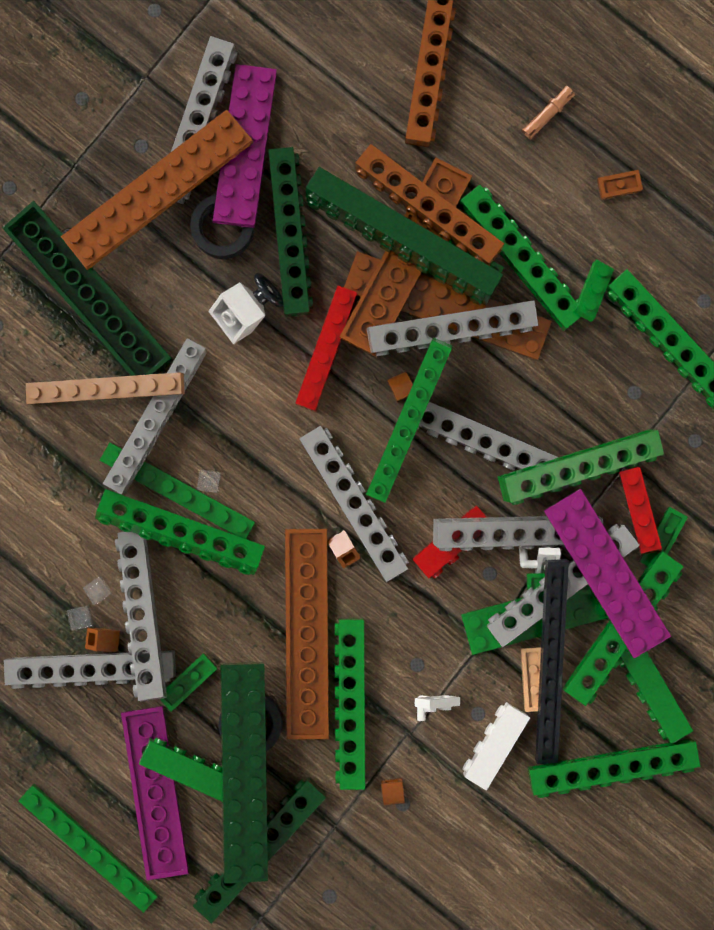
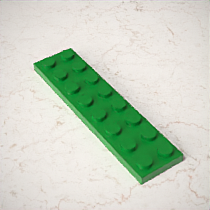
[461,590,609,655]

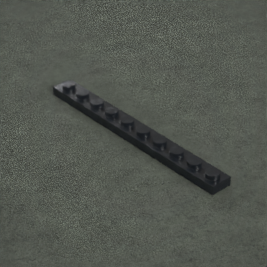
[535,559,569,764]

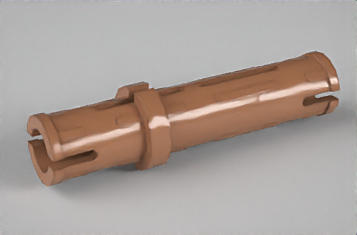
[522,86,575,140]

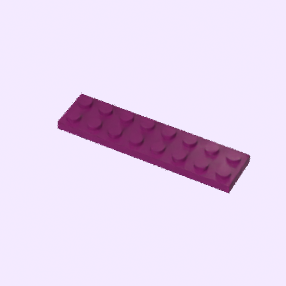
[213,64,277,228]
[544,489,671,658]
[121,705,189,880]

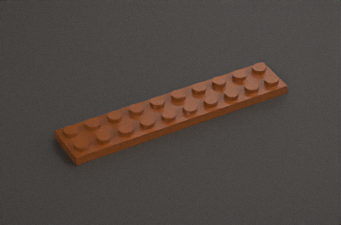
[61,110,253,270]
[339,157,472,358]
[344,251,552,360]
[285,529,329,739]

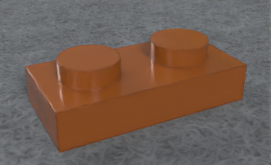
[597,170,643,200]

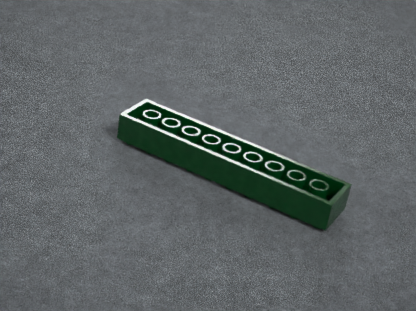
[306,167,503,306]
[2,200,174,376]
[220,662,268,883]

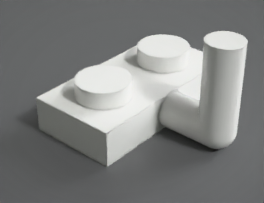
[519,546,561,573]
[415,695,460,721]

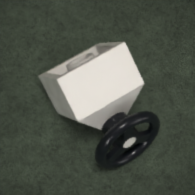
[208,273,283,344]

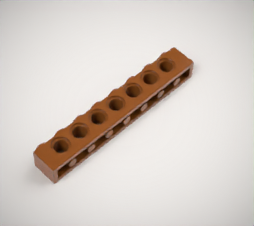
[405,0,457,147]
[355,144,504,266]

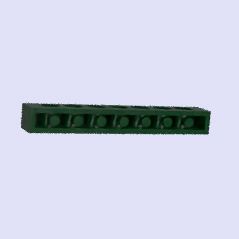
[269,147,313,317]
[193,777,327,924]

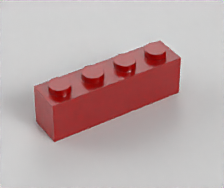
[619,467,662,555]
[412,505,486,579]

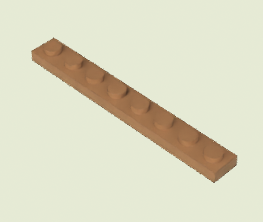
[26,372,185,404]

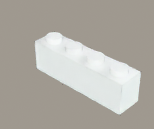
[463,702,530,790]

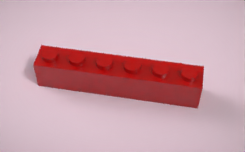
[295,286,357,412]

